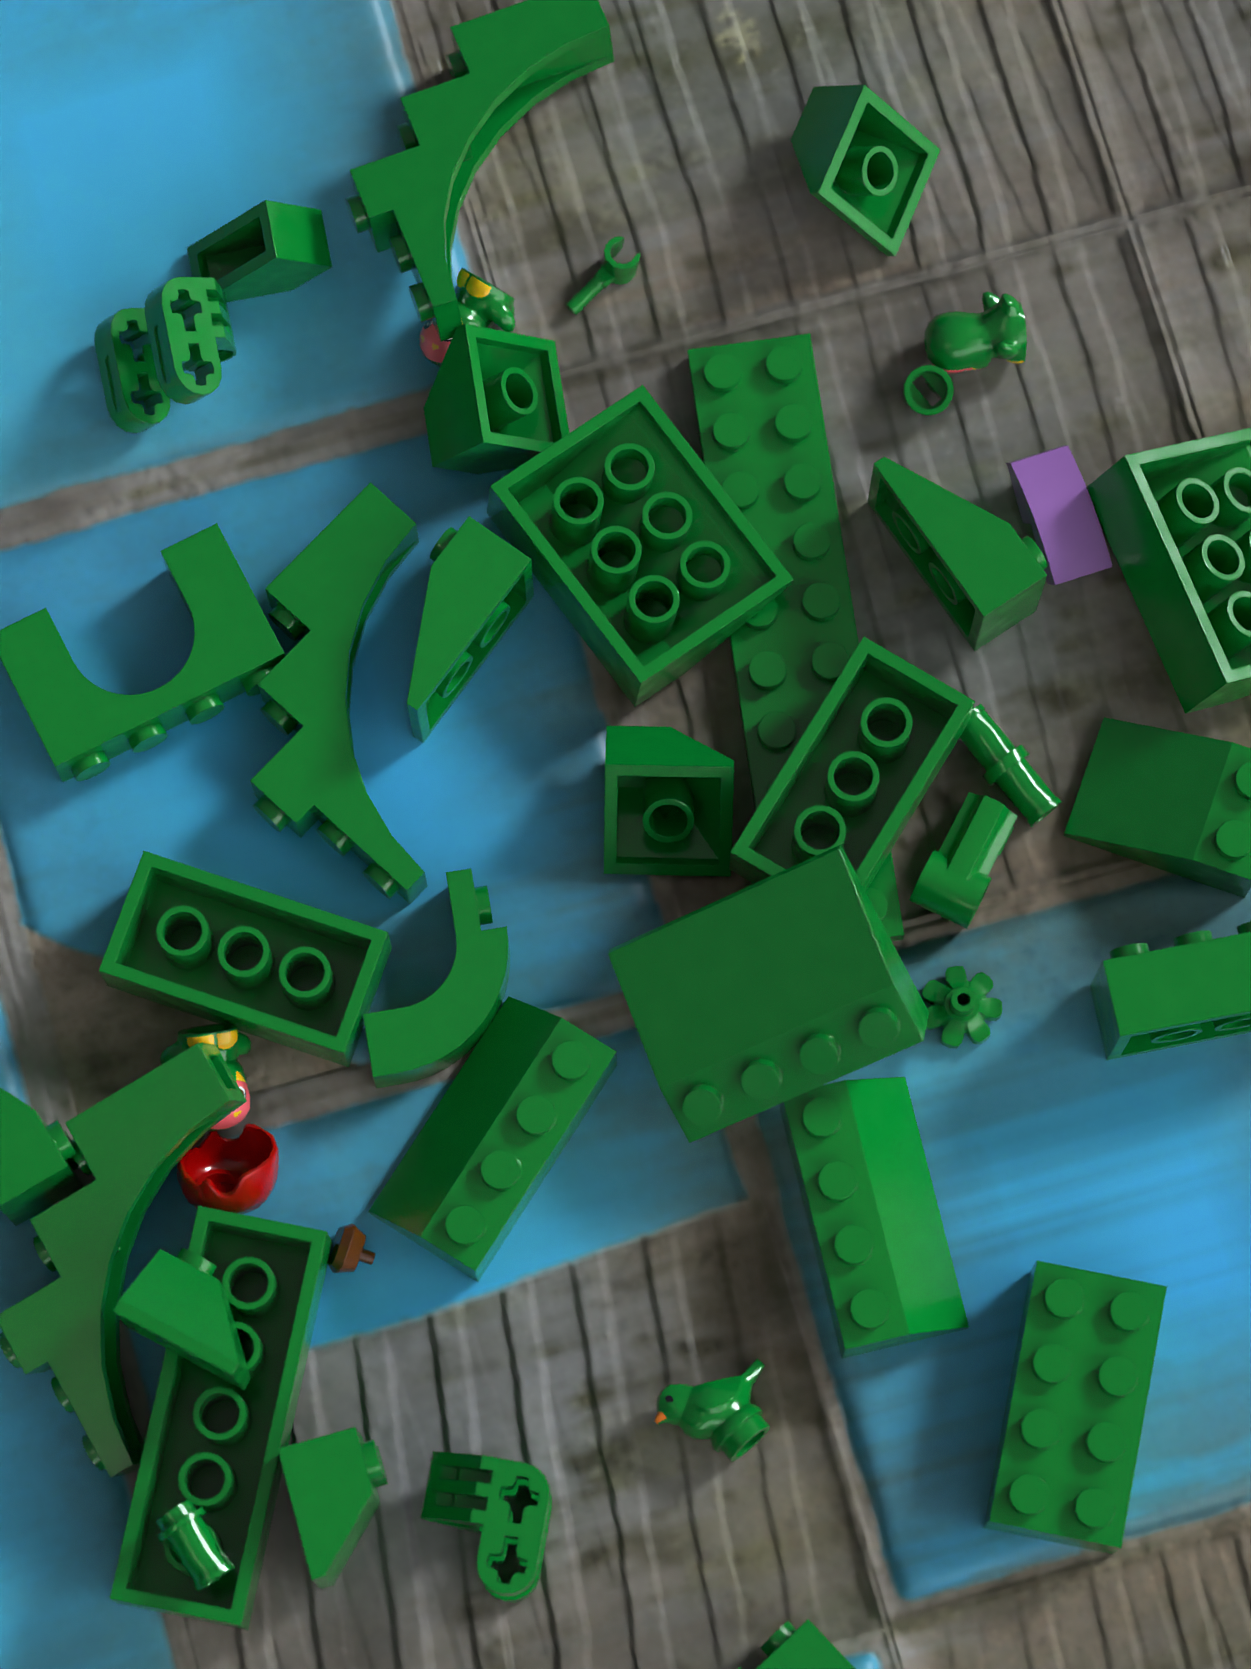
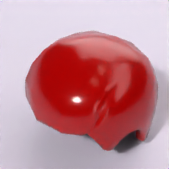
[177,1123,279,1214]

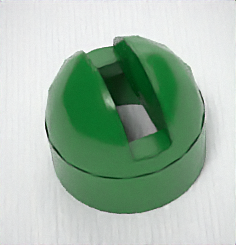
[902,365,954,416]

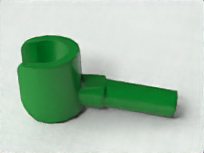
[565,236,641,316]

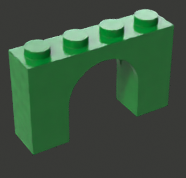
[0,523,285,782]

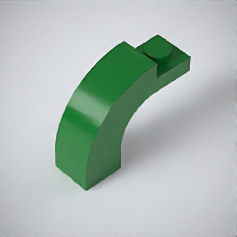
[363,868,510,1089]

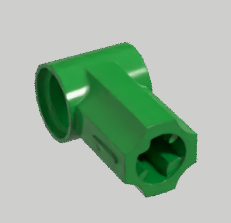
[909,792,1018,929]

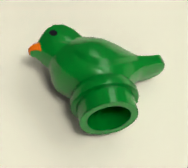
[654,1358,770,1462]

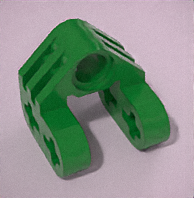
[94,277,236,434]
[420,1451,552,1603]

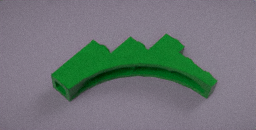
[345,0,615,342]
[250,482,427,904]
[0,1043,247,1478]

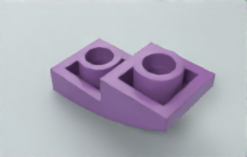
[1007,445,1113,585]

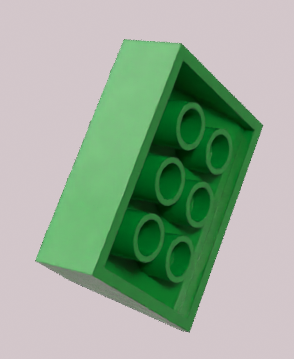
[487,385,794,707]
[1087,428,1251,714]
[608,845,929,1143]

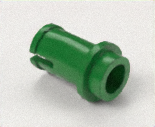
[156,1499,235,1591]

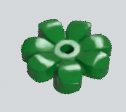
[921,966,1002,1049]

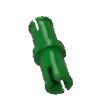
[960,704,1062,827]

